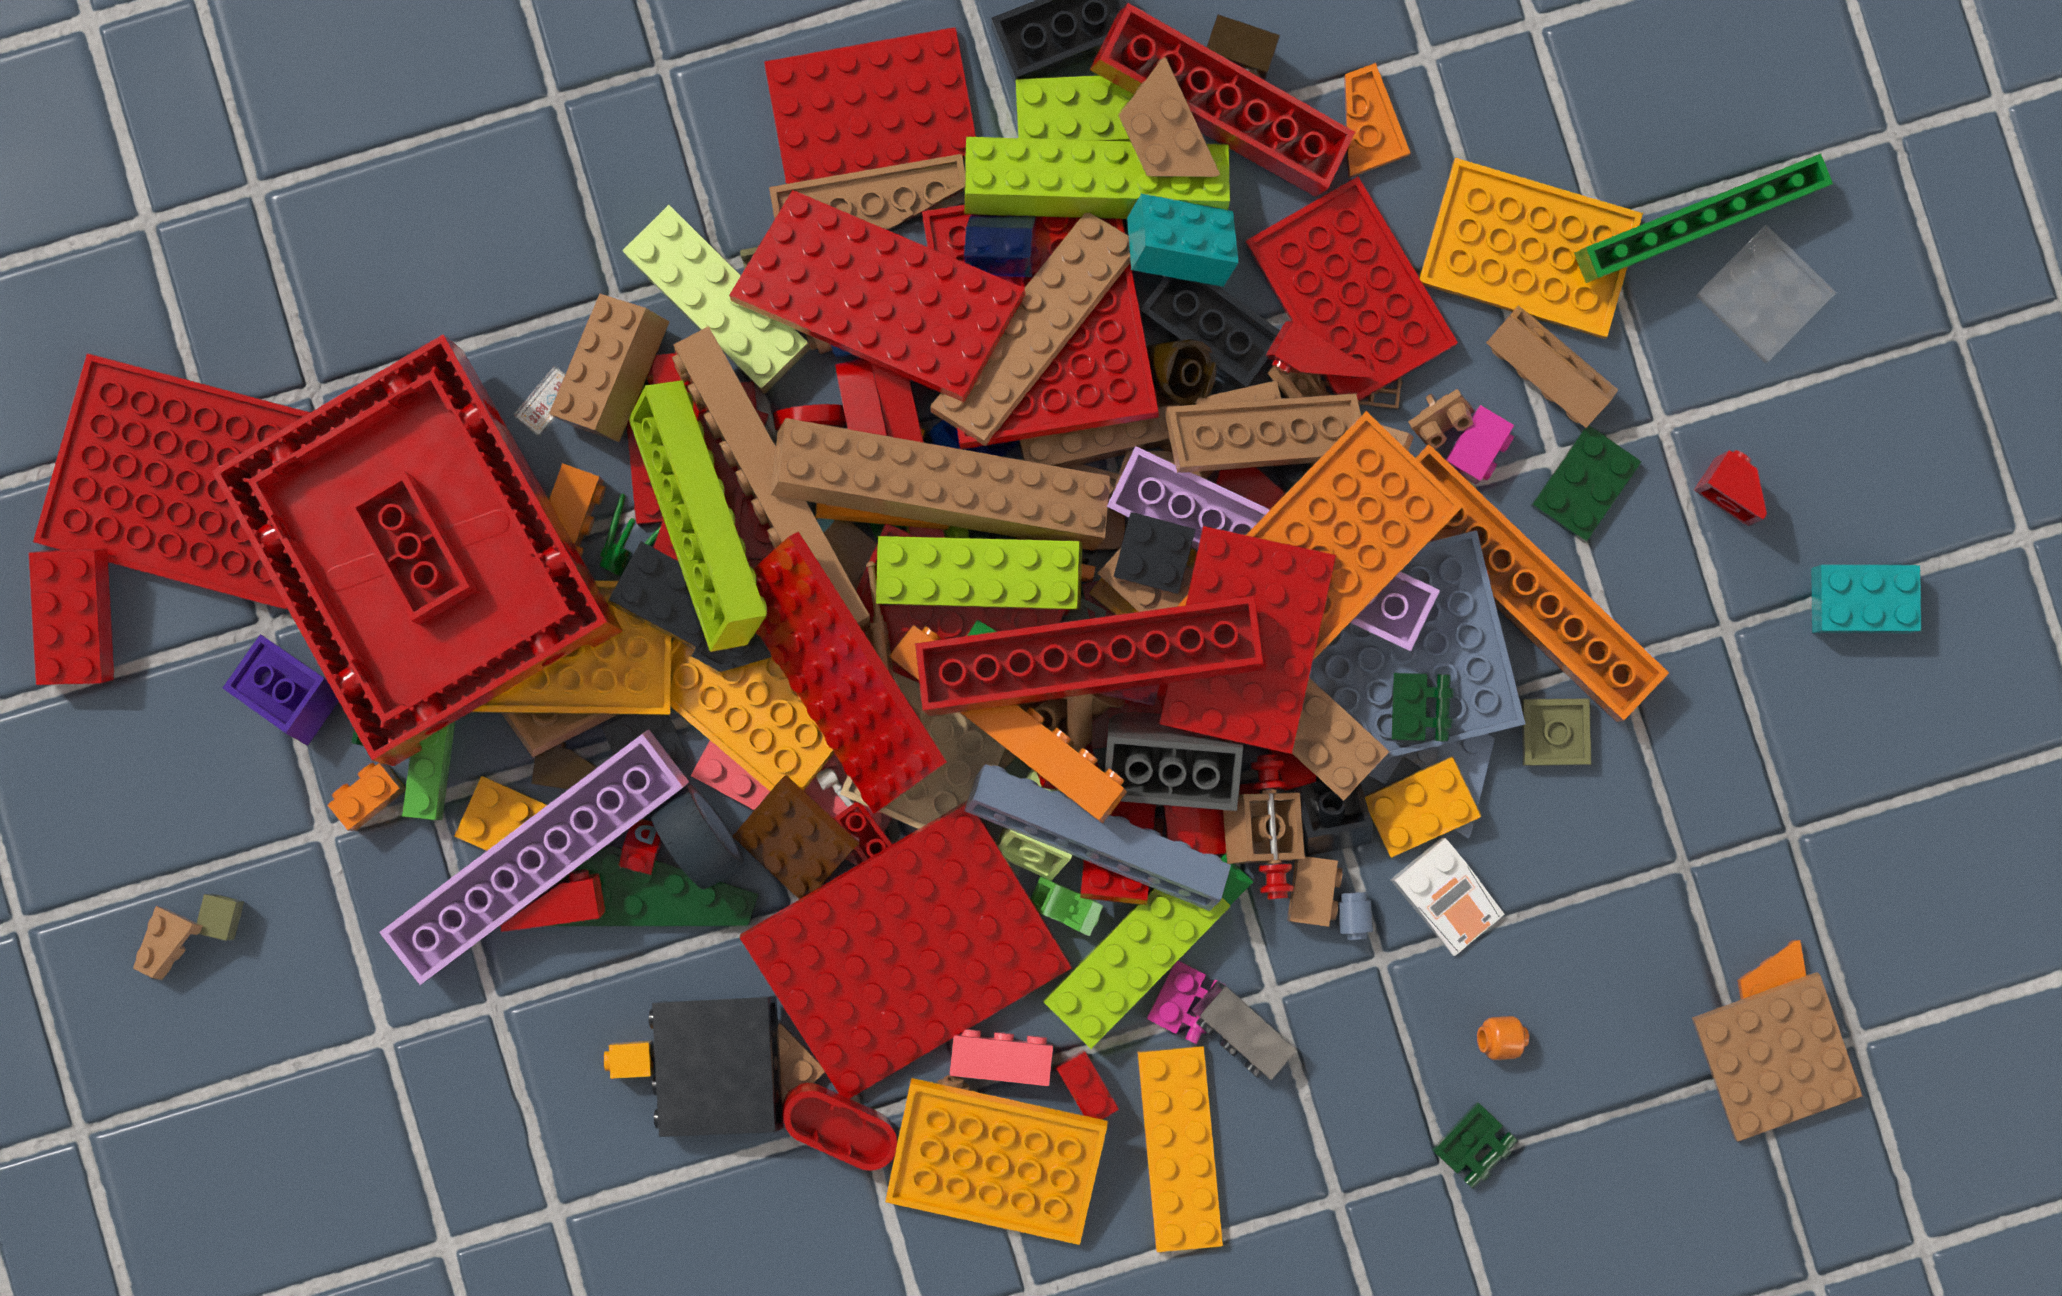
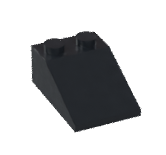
[1291,776,1373,856]

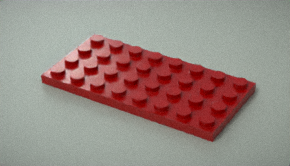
[729,190,1026,402]
[754,531,947,814]

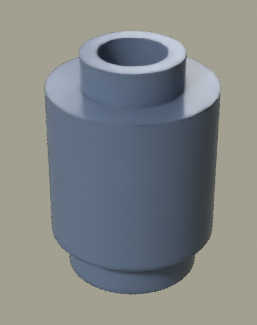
[1338,892,1373,940]

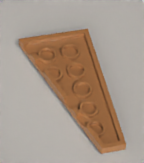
[769,154,965,230]

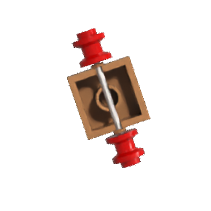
[1223,755,1305,900]

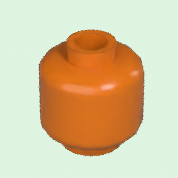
[1477,1016,1529,1061]

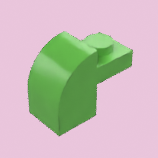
[1031,876,1103,936]

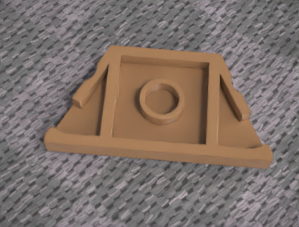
[1118,57,1220,177]

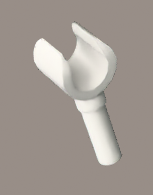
[816,768,854,807]

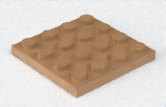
[1692,972,1862,1142]

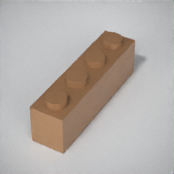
[1486,305,1618,428]

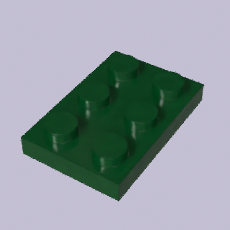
[1531,425,1642,543]

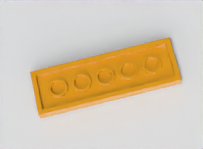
[1137,1046,1223,1252]

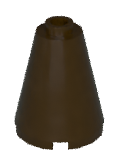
[1146,339,1217,405]

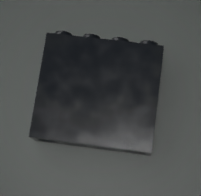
[649,995,784,1137]

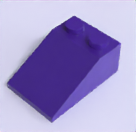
[223,634,339,746]

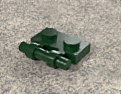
[1391,672,1454,741]
[1432,1102,1518,1189]

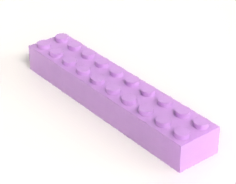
[1107,446,1440,651]
[379,729,689,985]

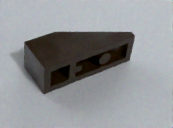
[531,742,598,789]

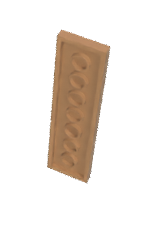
[930,213,1131,446]

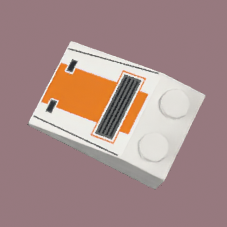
[1391,838,1505,956]

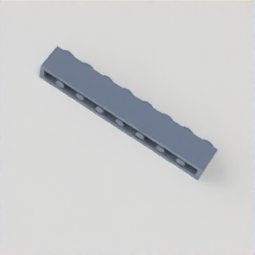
[964,764,1231,911]

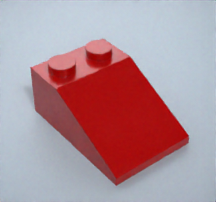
[1162,783,1260,855]

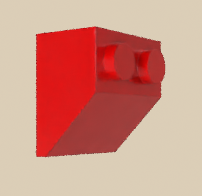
[1694,450,1767,526]

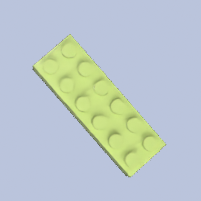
[622,205,811,394]

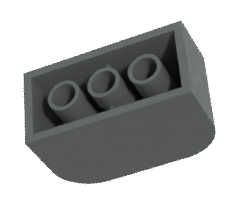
[1104,712,1243,811]

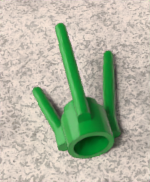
[599,493,661,576]

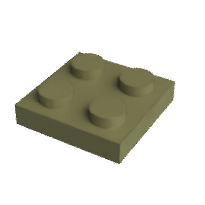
[1522,699,1591,766]

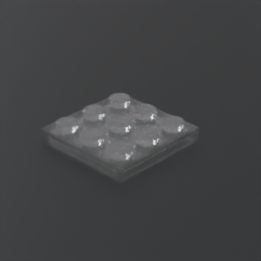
[1695,225,1836,364]

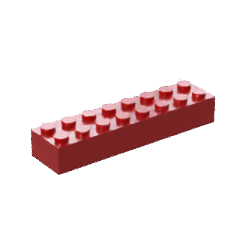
[1090,3,1355,197]

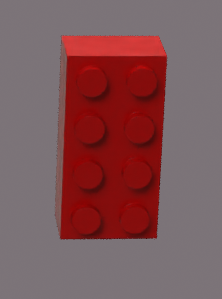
[29,549,114,685]

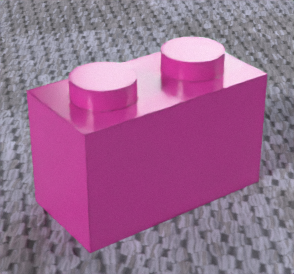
[1445,405,1514,485]

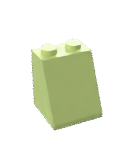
[996,769,1072,881]

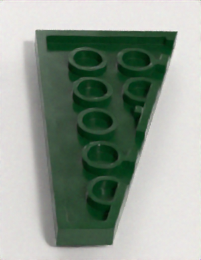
[548,844,759,926]

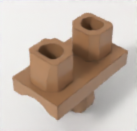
[1408,389,1475,449]

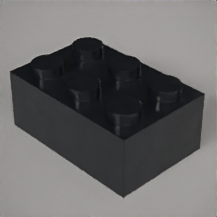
[607,541,704,650]

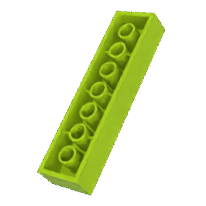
[964,137,1230,219]
[629,380,767,652]

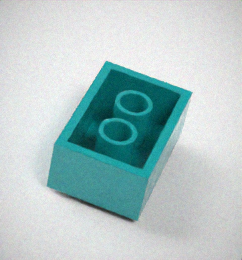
[1127,193,1239,287]
[1811,565,1921,634]

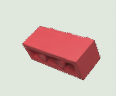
[950,1029,1053,1086]

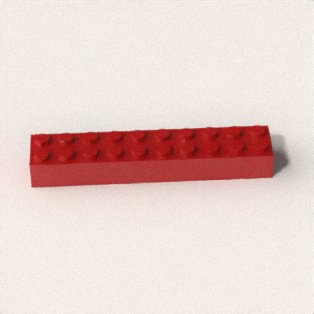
[915,596,1265,716]

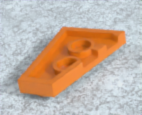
[1344,63,1410,178]

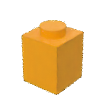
[604,1041,654,1079]

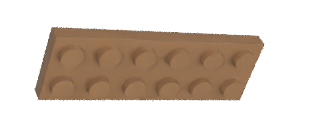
[1165,394,1361,473]

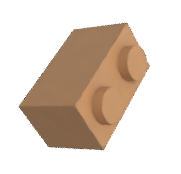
[1287,856,1342,927]

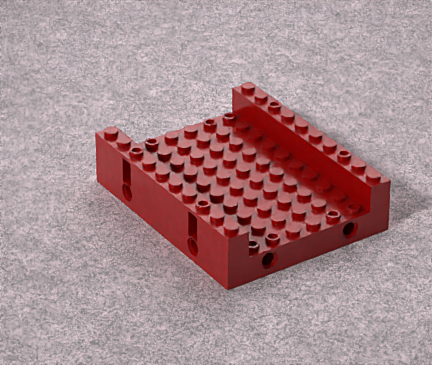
[211,334,623,766]

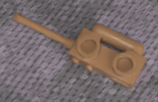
[865,561,895,681]

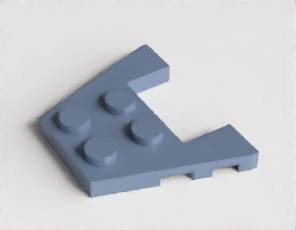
[1368,734,1495,839]

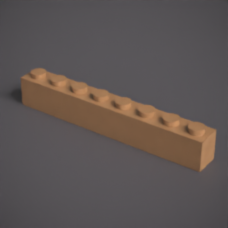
[1019,380,1281,468]

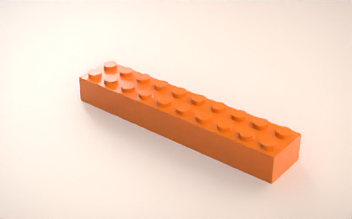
[1415,444,1669,722]

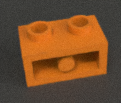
[327,762,406,831]

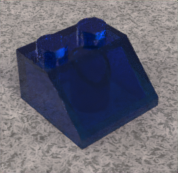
[964,214,1036,277]

